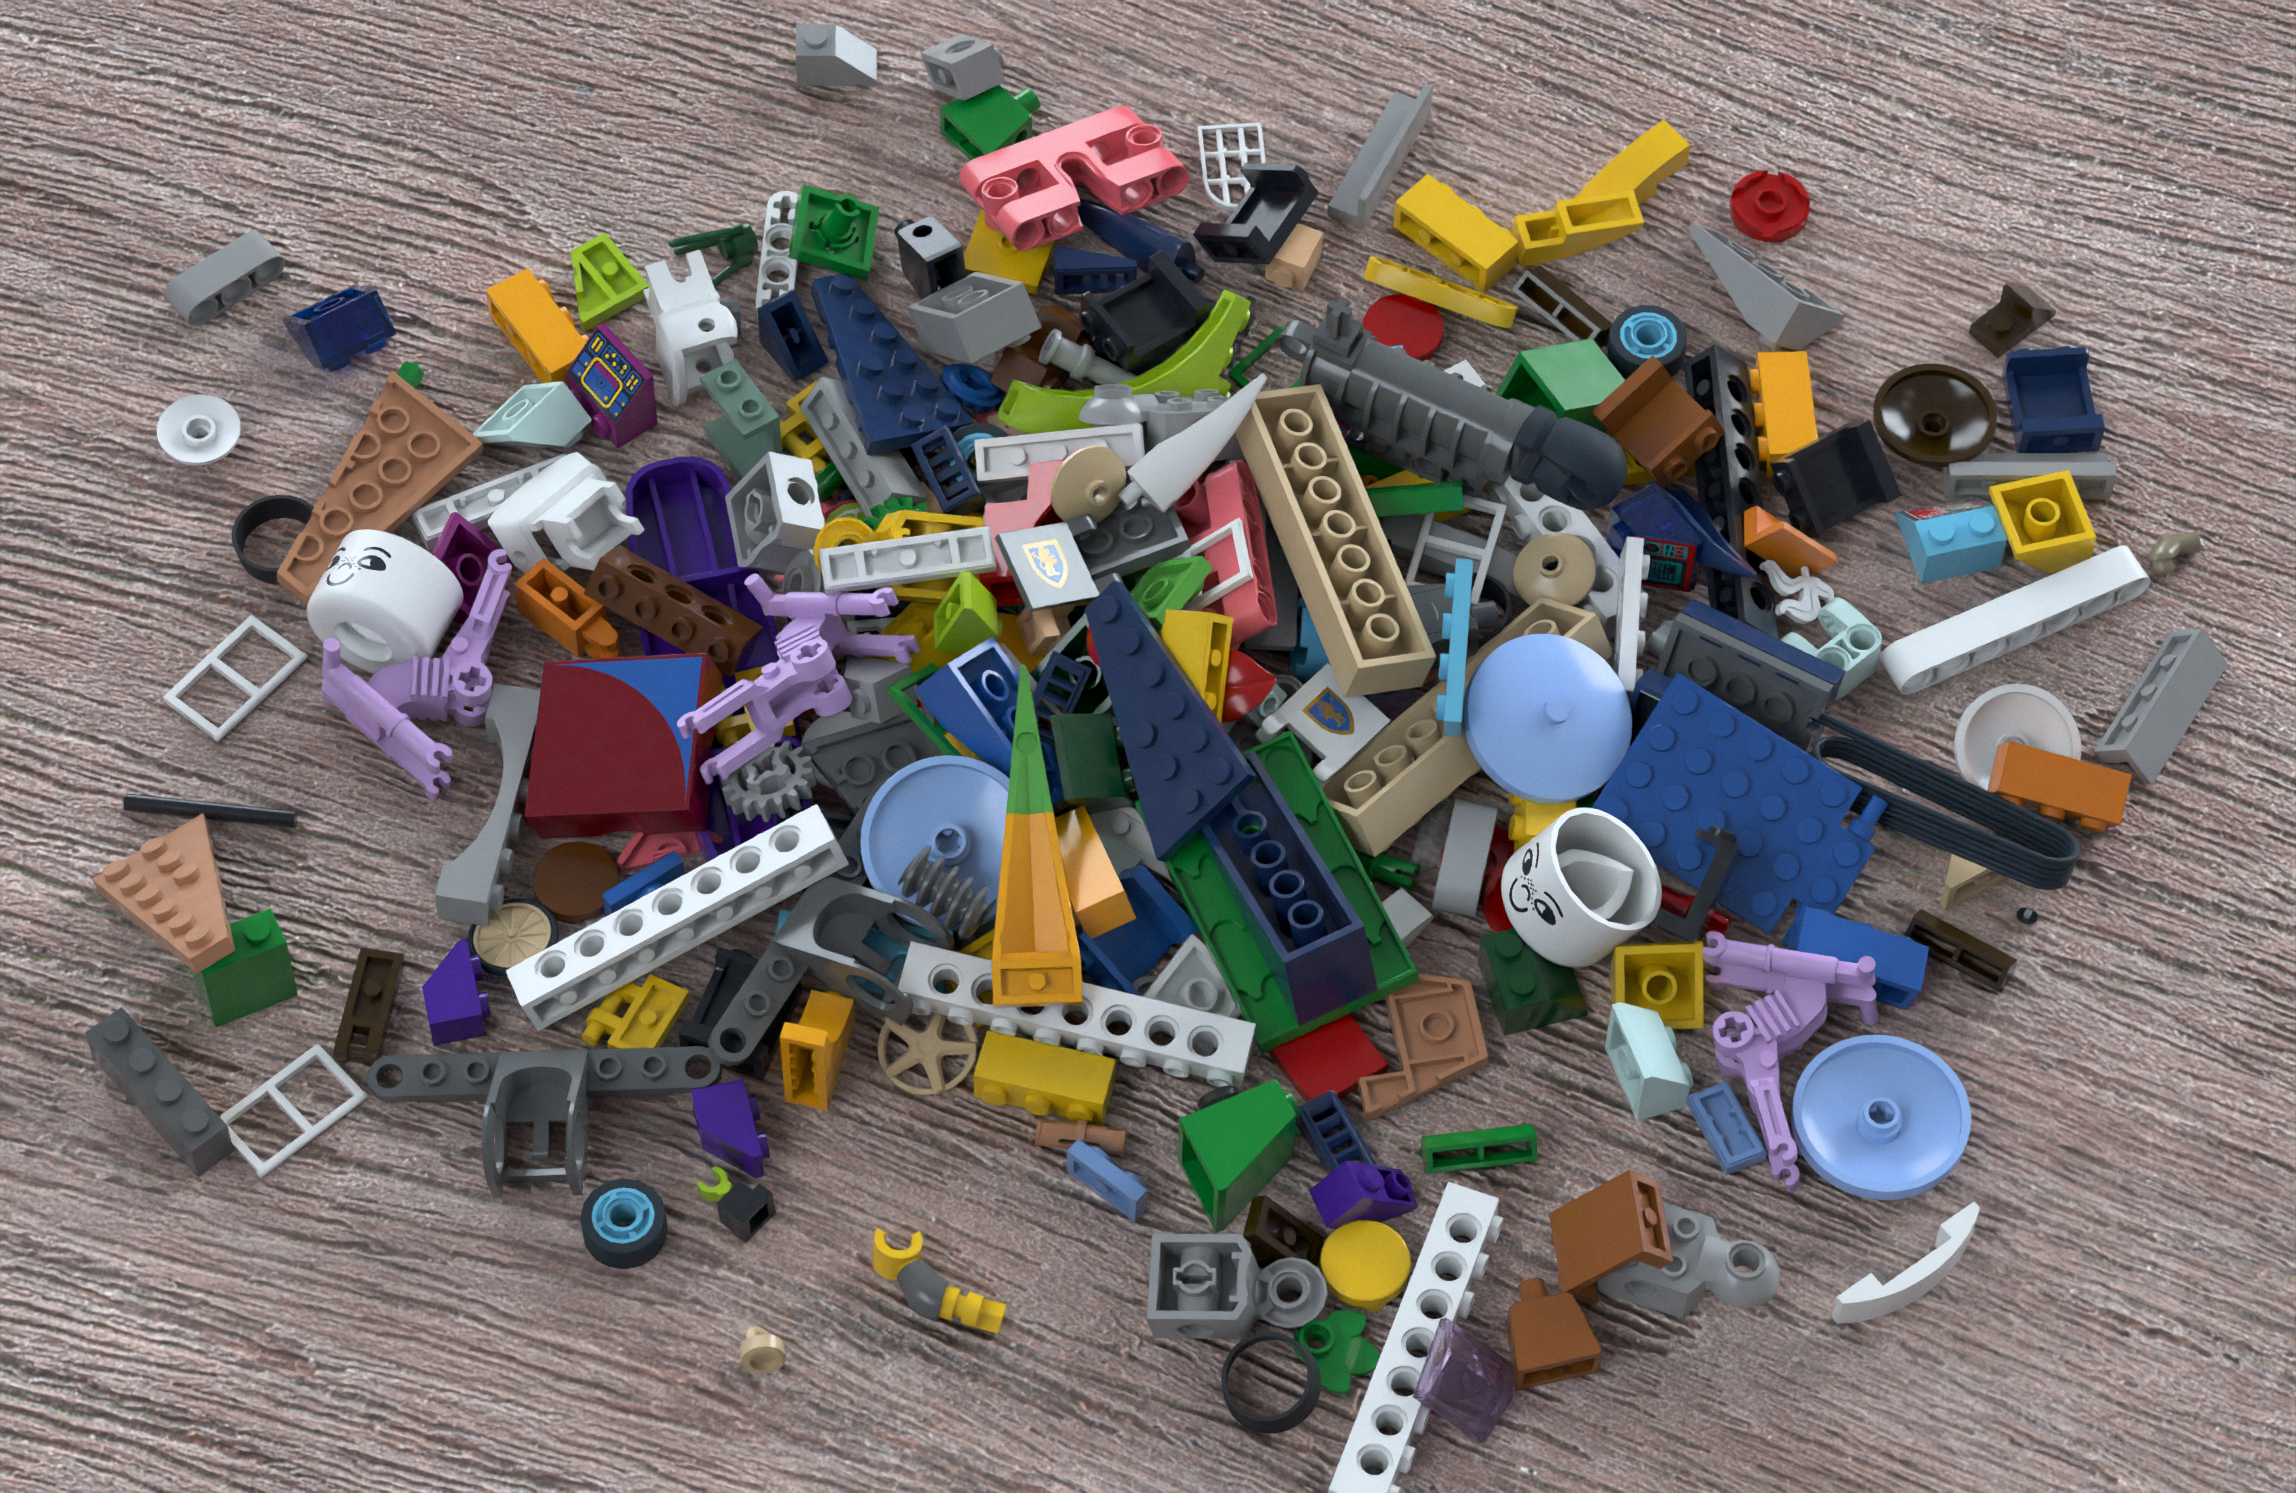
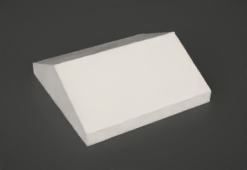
[1142,934,1240,1056]

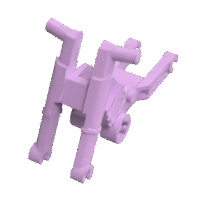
[322,549,512,801]
[677,574,921,784]
[1702,931,1879,1192]

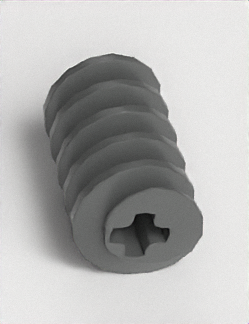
[898,845,996,940]

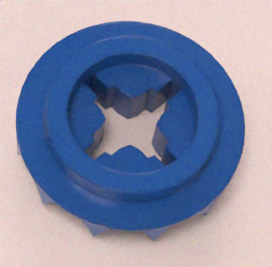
[940,364,1003,413]

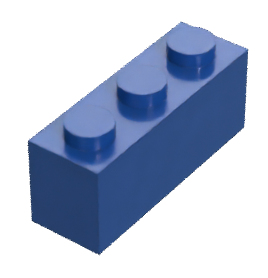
[1787,907,1929,1010]

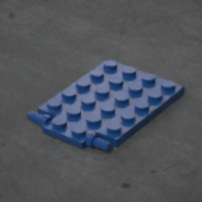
[1592,673,1888,947]

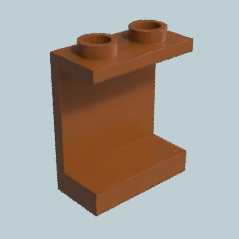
[1591,355,1726,486]
[1549,1170,1673,1305]

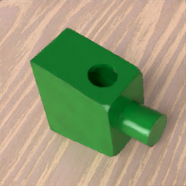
[940,85,1040,161]

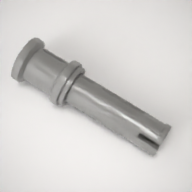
[1039,329,1137,385]

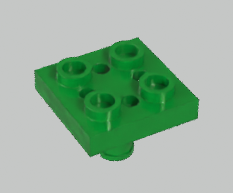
[788,184,880,280]

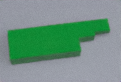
[1365,480,1464,517]

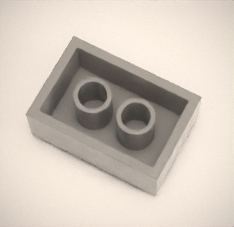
[907,272,1042,366]

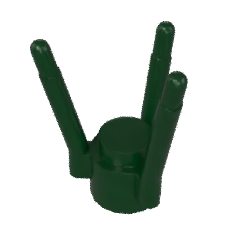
[669,222,758,288]

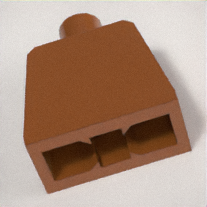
[1507,1278,1602,1391]

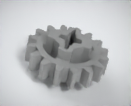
[720,741,817,822]

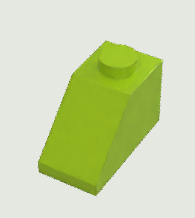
[933,571,1002,654]

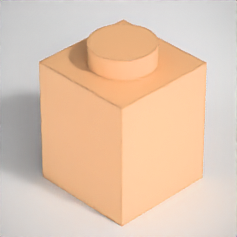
[1265,224,1323,292]

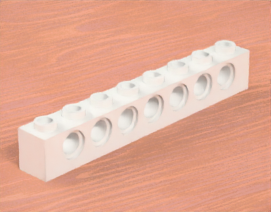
[1444,360,1649,639]
[506,804,849,1031]
[898,941,1256,1087]
[1328,1182,1504,1493]

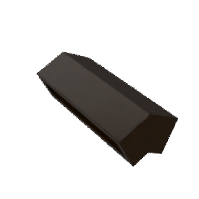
[1512,265,1613,348]
[1904,909,2017,993]

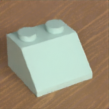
[1605,1002,1693,1121]

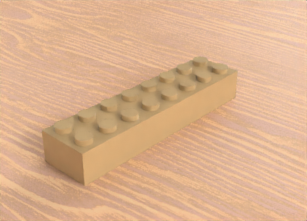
[1235,384,1436,698]
[1322,597,1614,857]

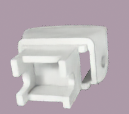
[643,250,738,407]
[488,452,644,573]

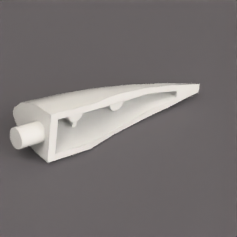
[1117,373,1267,513]

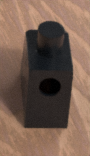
[894,216,966,299]

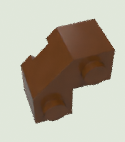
[990,305,1095,392]

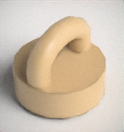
[739,1326,786,1375]

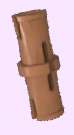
[1035,1117,1127,1157]

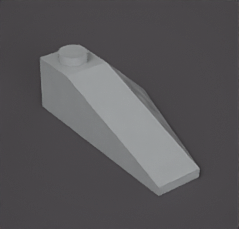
[1688,222,1846,351]

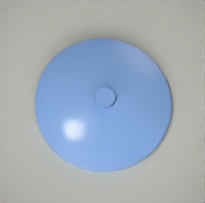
[1463,634,1632,804]
[860,755,1009,931]
[1791,1035,1971,1200]

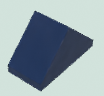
[757,289,829,382]

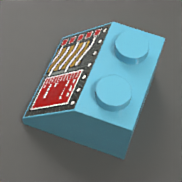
[1895,496,2007,584]

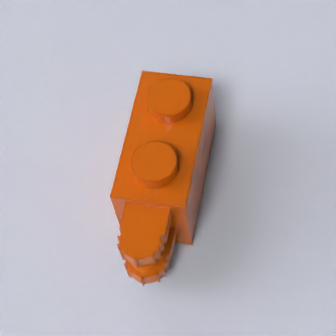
[514,557,621,659]

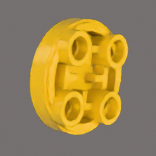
[1320,1220,1411,1312]

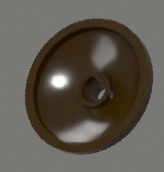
[1873,363,1998,467]

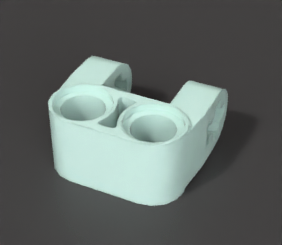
[1781,597,1882,700]

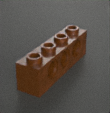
[584,544,764,677]

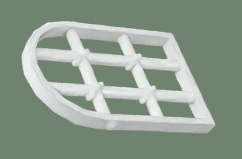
[1197,123,1266,212]

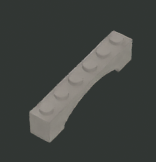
[435,683,540,927]

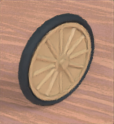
[467,898,559,976]

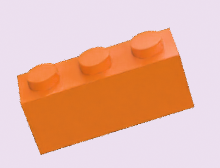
[1987,741,2132,833]

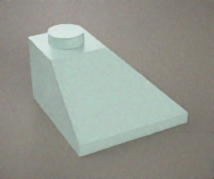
[472,381,592,448]

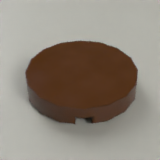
[532,841,619,923]

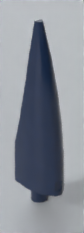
[1077,198,1205,283]
[1643,481,1758,578]

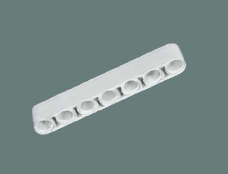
[1879,546,2151,695]

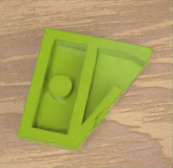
[571,232,649,332]

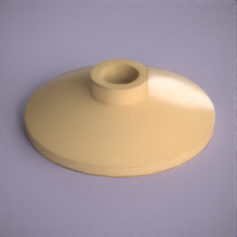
[1050,445,1126,523]
[1513,533,1597,607]

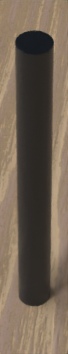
[123,793,298,828]

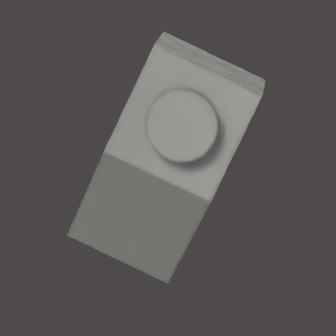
[795,24,877,86]
[844,655,918,724]

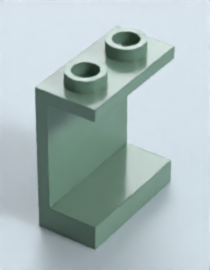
[700,359,782,481]

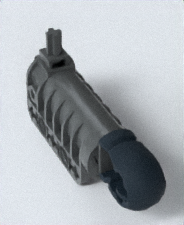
[1277,297,1627,511]

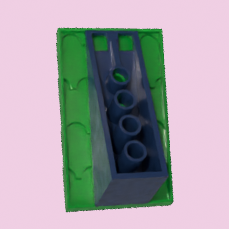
[1135,730,1419,1054]

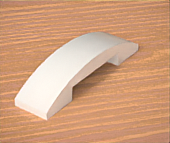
[1832,1202,1980,1324]

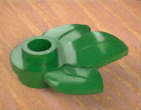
[1293,1310,1381,1394]

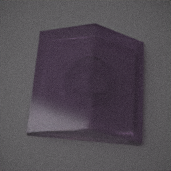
[1413,1317,1513,1443]

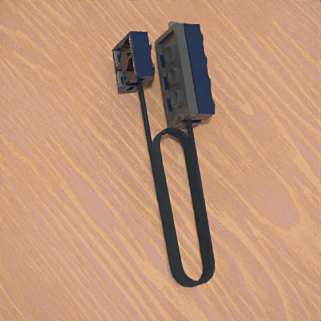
[1628,599,2081,890]

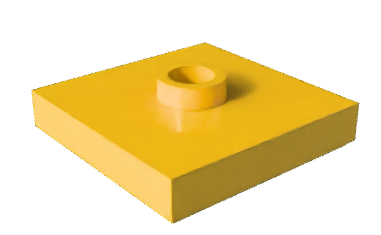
[964,209,1057,295]

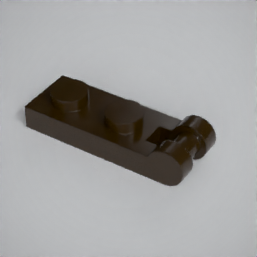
[333,947,405,1067]

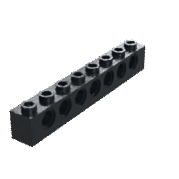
[1684,345,1779,639]

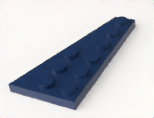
[811,273,975,455]
[1085,581,1257,862]

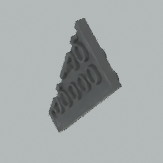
[801,707,996,946]

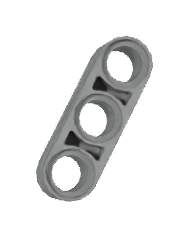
[164,231,285,327]
[1432,799,1499,918]

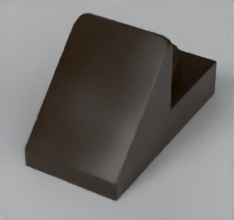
[1969,283,2056,358]
[1243,1195,1324,1269]

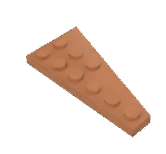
[277,370,483,605]
[92,813,235,974]

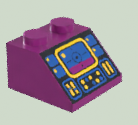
[566,323,658,449]

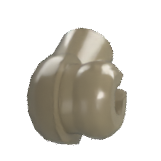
[2149,532,2201,575]

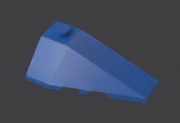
[915,637,1064,805]

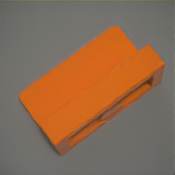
[1744,505,1836,578]

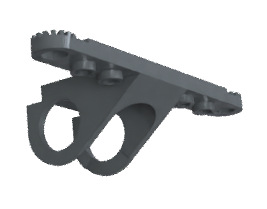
[708,780,954,1066]
[367,1046,723,1198]

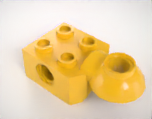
[813,510,984,604]

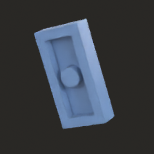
[1067,1139,1147,1223]

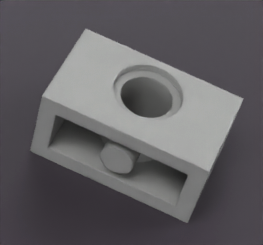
[920,33,1006,101]

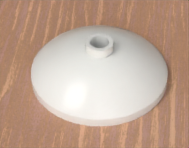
[1954,684,2081,811]

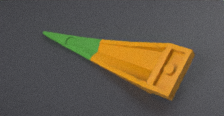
[991,664,1083,1008]

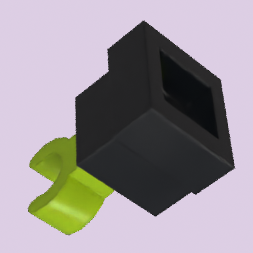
[697,1166,776,1243]

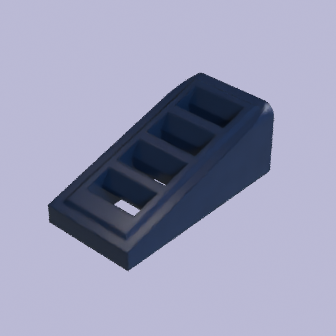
[1054,247,1137,294]
[910,425,986,516]
[1032,651,1092,748]
[1296,1090,1378,1174]

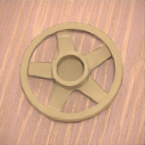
[877,1012,977,1096]

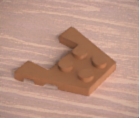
[1358,973,1488,1121]

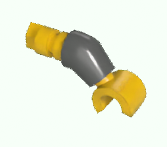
[871,1228,1007,1333]

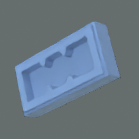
[1686,1081,1767,1175]

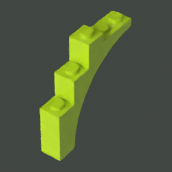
[996,289,1251,434]

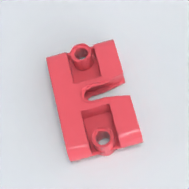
[959,106,1190,251]
[1140,460,1278,651]

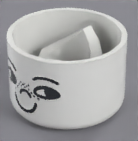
[307,530,463,674]
[1501,808,1662,968]

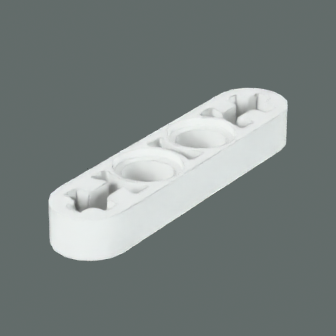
[755,191,799,321]

